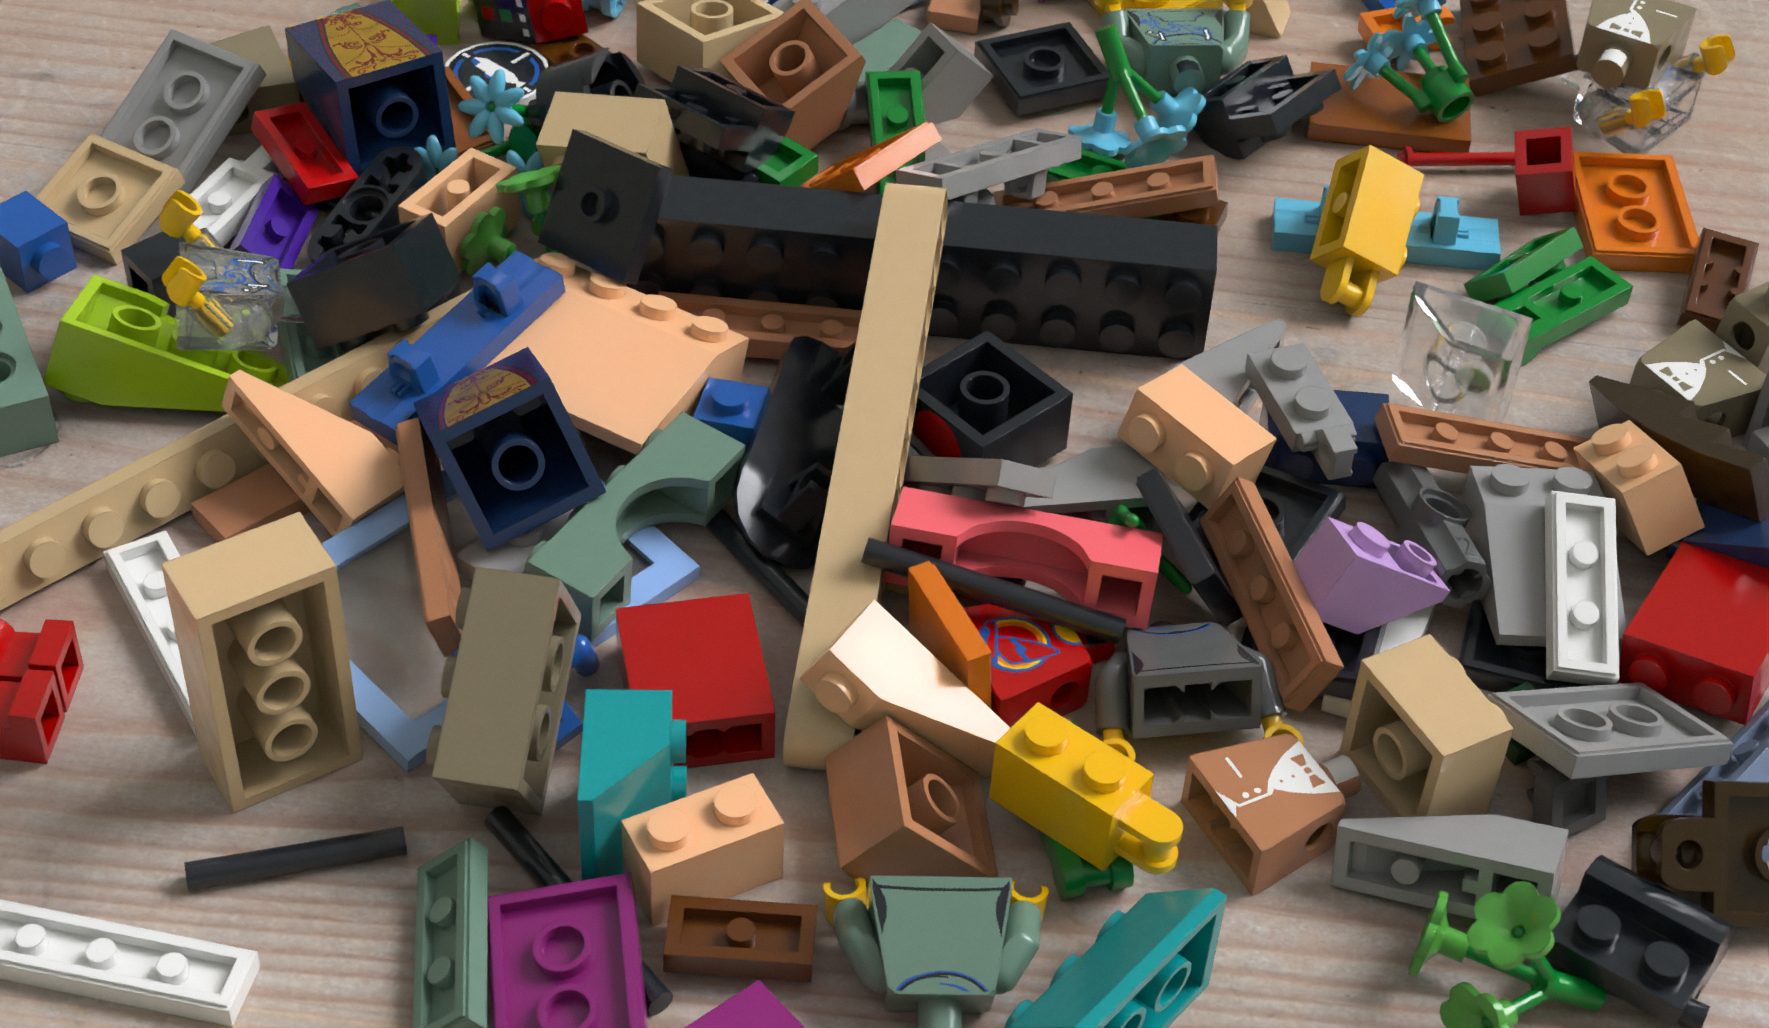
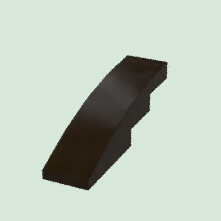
[1589,375,1769,523]

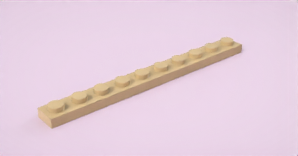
[0,289,473,611]

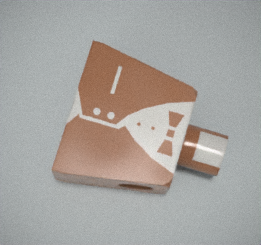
[1181,734,1361,896]

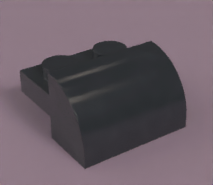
[1193,55,1342,159]
[633,65,795,173]
[1545,855,1736,1028]

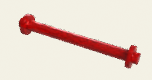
[1396,146,1515,168]

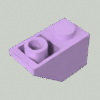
[1293,517,1450,635]

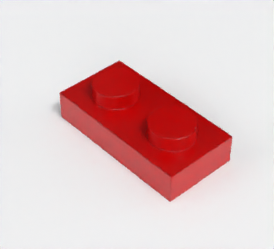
[251,102,359,205]

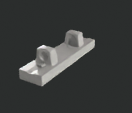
[896,128,1082,203]

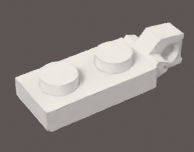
[190,145,284,252]

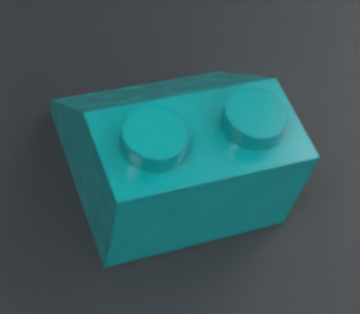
[577,689,687,880]

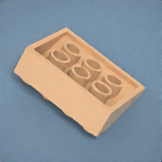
[486,252,749,455]

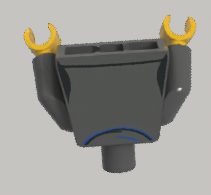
[1094,621,1304,761]

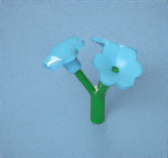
[1067,24,1206,168]

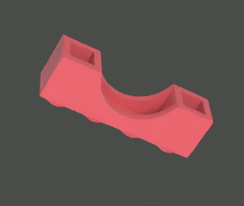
[883,487,1164,630]

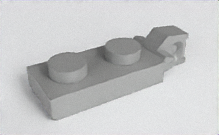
[1245,343,1358,480]

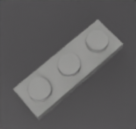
[904,456,1057,508]

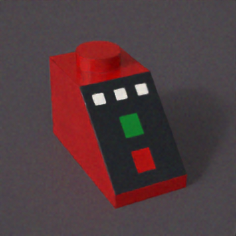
[473,0,589,44]

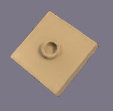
[35,133,186,265]

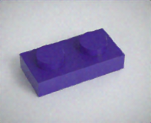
[226,173,320,289]

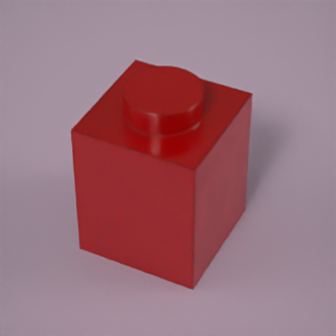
[1514,126,1576,216]

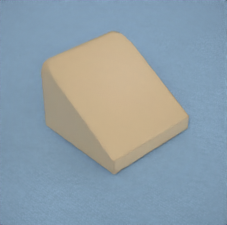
[1246,0,1290,38]

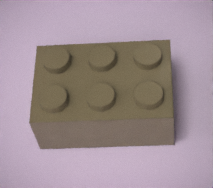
[426,566,582,816]

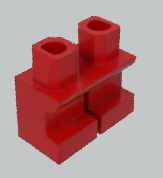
[0,619,84,764]

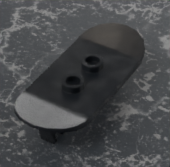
[732,336,856,569]

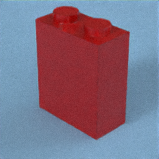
[1617,541,1769,726]
[615,593,776,769]

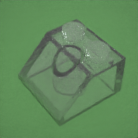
[1392,281,1533,423]

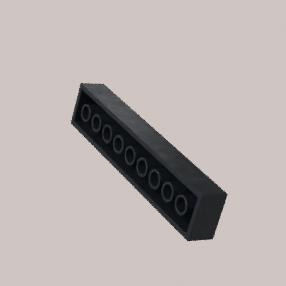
[626,175,1218,360]

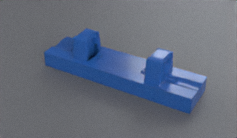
[349,250,566,446]

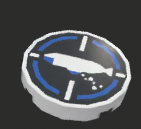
[445,41,549,105]

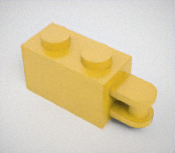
[1309,145,1424,317]
[989,702,1183,875]

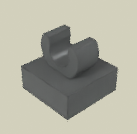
[1527,756,1607,836]

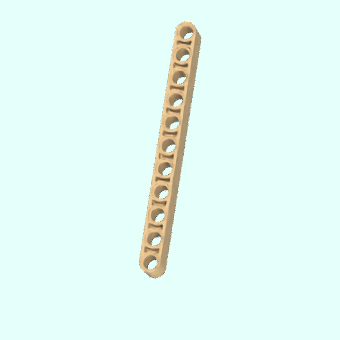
[783,183,948,771]

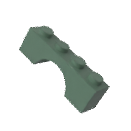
[524,412,745,642]

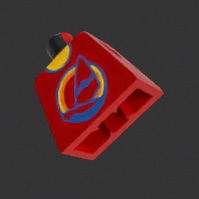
[963,604,1115,728]

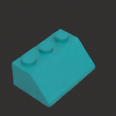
[1004,888,1227,1028]

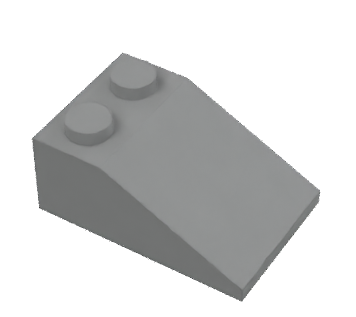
[1461,464,1626,650]

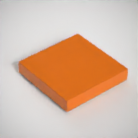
[908,561,992,709]

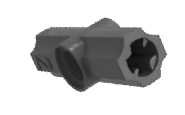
[1373,461,1493,609]

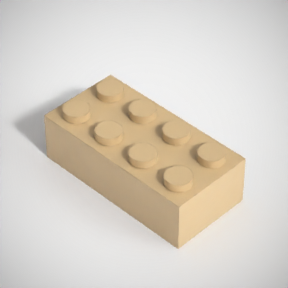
[161,512,363,813]

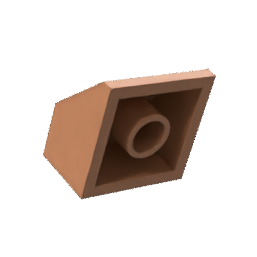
[719,0,866,150]
[825,715,998,885]

